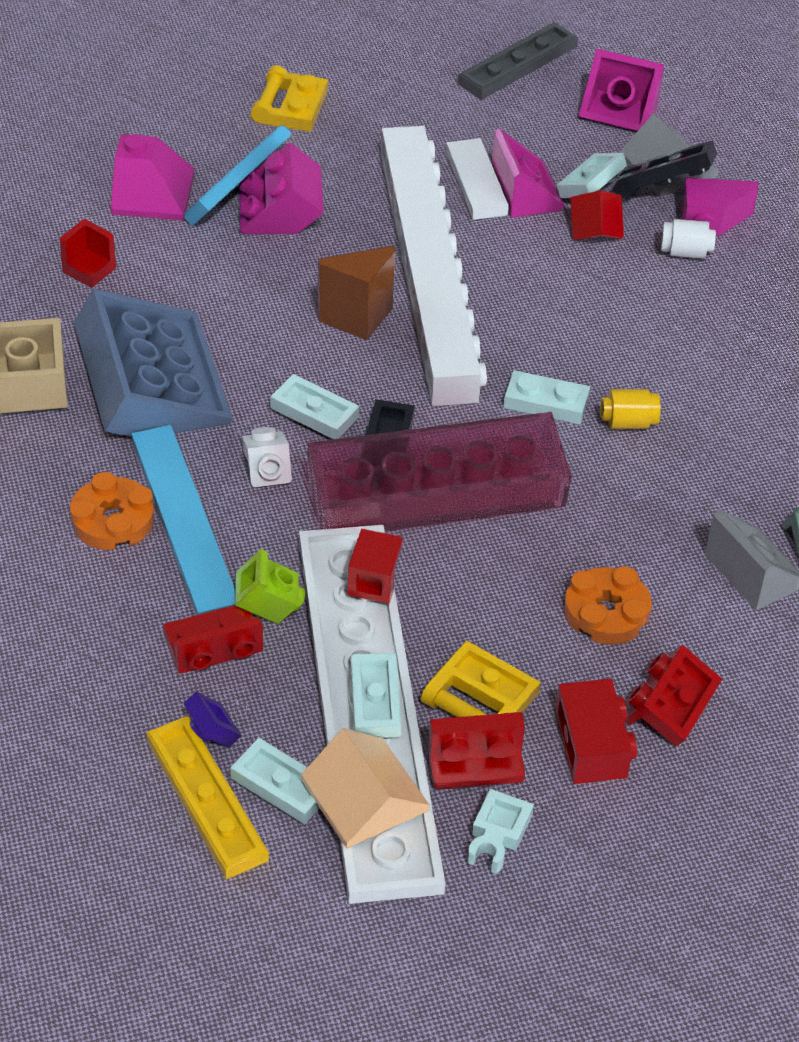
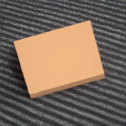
[301,728,430,849]

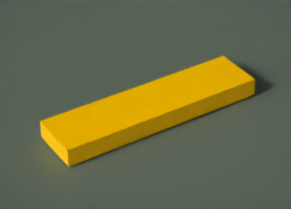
[146,716,269,880]

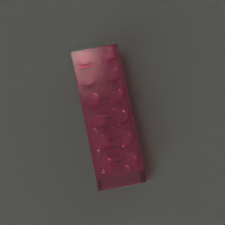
[307,412,572,531]

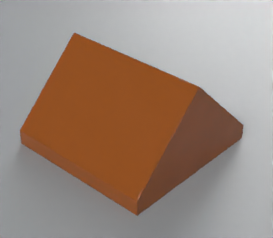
[318,246,395,340]

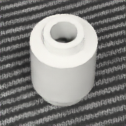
[661,219,716,259]

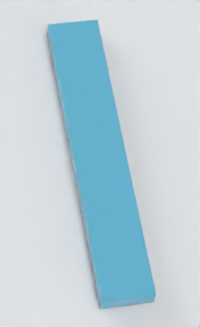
[131,424,236,615]

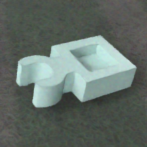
[468,789,534,874]

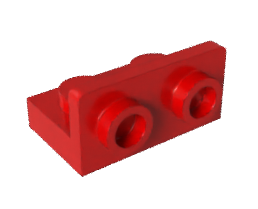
[163,605,263,674]
[625,644,722,747]
[428,712,525,789]

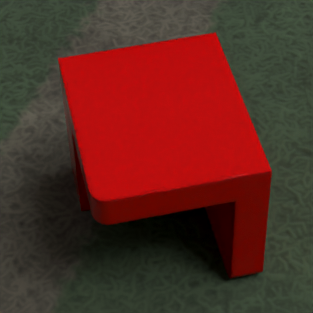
[570,190,624,241]
[59,219,116,288]
[347,528,403,604]

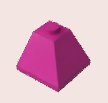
[111,134,195,221]

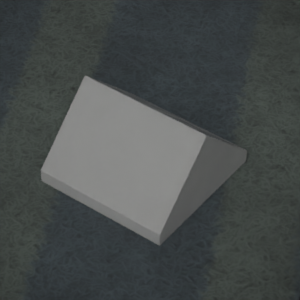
[620,113,719,197]
[705,509,799,610]

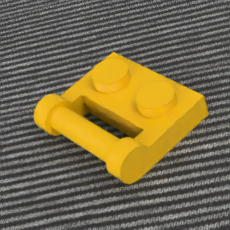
[250,65,328,132]
[421,640,541,717]

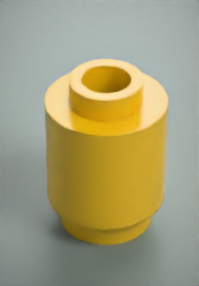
[600,389,661,429]

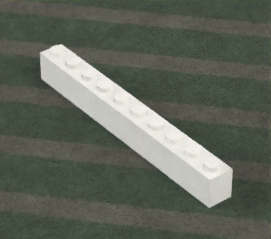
[381,126,487,406]

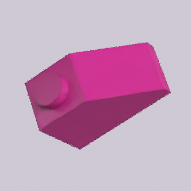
[681,178,759,236]

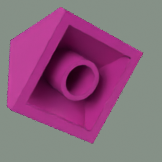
[578,49,664,131]
[492,128,565,218]

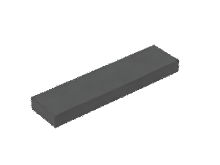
[458,22,578,100]

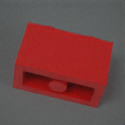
[555,678,637,784]

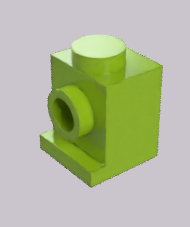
[235,549,306,624]

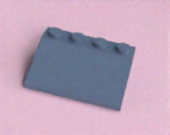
[74,288,233,437]

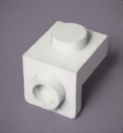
[242,427,292,487]

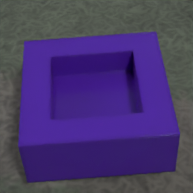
[183,691,242,748]

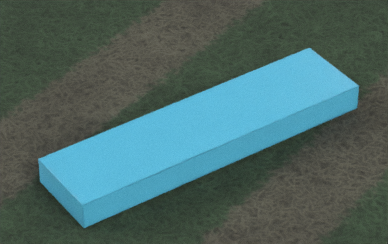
[184,125,292,226]

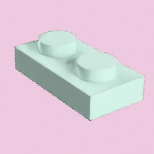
[557,153,627,198]
[504,370,591,424]
[270,374,359,441]
[351,653,402,738]
[230,738,319,825]

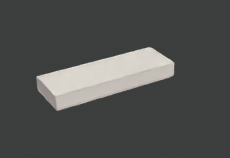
[446,138,509,220]

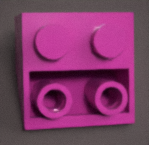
[239,142,324,235]

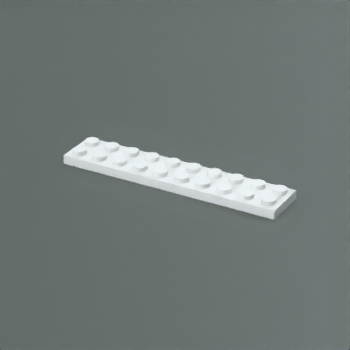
[299,525,445,904]

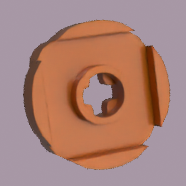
[70,472,154,550]
[564,566,652,644]

